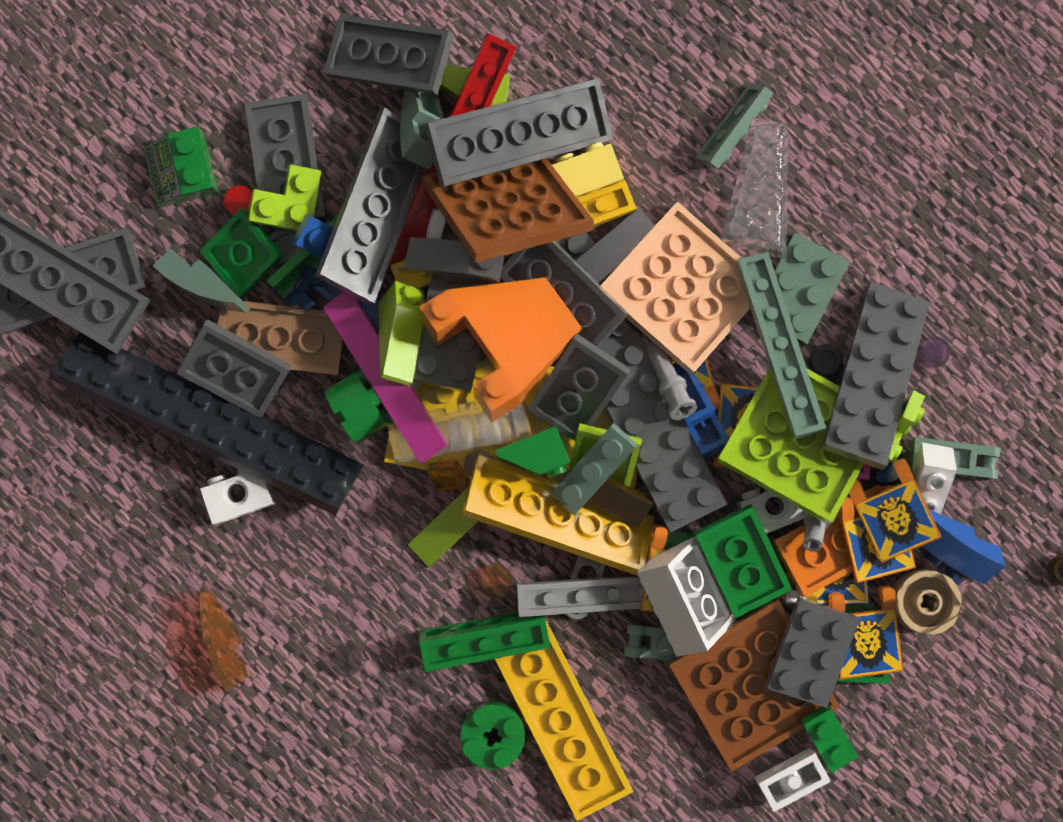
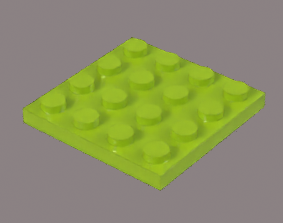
[717,368,864,525]

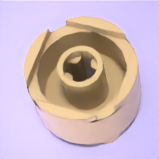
[892,569,962,634]

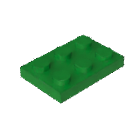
[693,504,792,619]

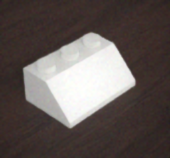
[637,537,736,657]

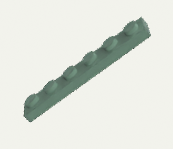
[736,252,826,440]

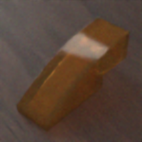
[200,589,252,692]

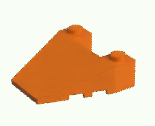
[419,277,582,423]

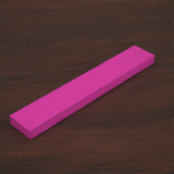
[323,292,449,463]

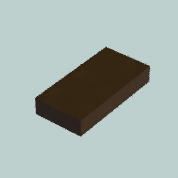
[587,477,653,527]

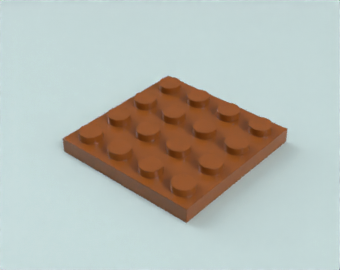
[423,158,594,263]
[667,598,840,772]

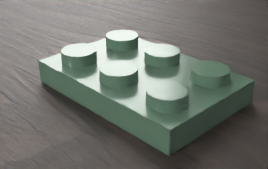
[751,233,850,345]

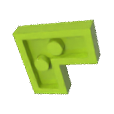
[247,164,321,231]
[888,390,925,463]

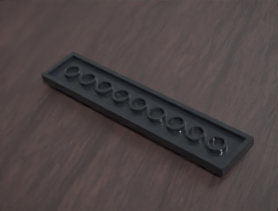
[49,332,364,516]

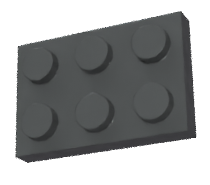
[177,319,292,417]
[527,334,631,441]
[765,597,860,708]

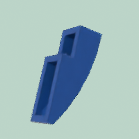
[673,363,729,462]
[922,510,1006,584]

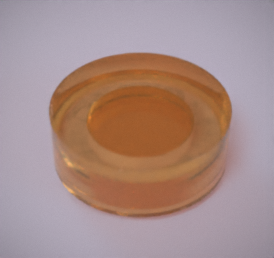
[481,564,513,596]

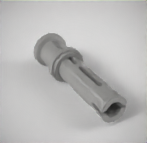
[641,334,697,420]

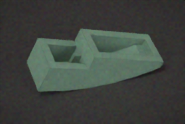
[400,90,444,170]
[153,248,250,313]

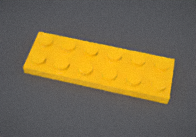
[462,455,655,576]
[495,620,633,821]

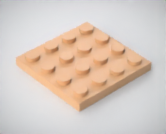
[601,202,750,375]

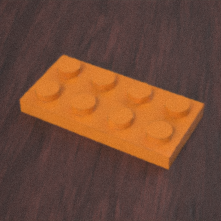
[772,484,883,598]

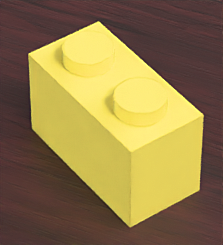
[552,142,624,197]

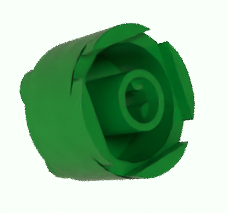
[324,368,394,444]
[461,701,525,770]

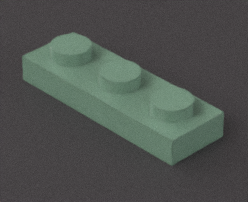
[695,83,773,169]
[551,423,638,516]

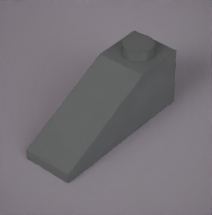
[404,237,504,285]

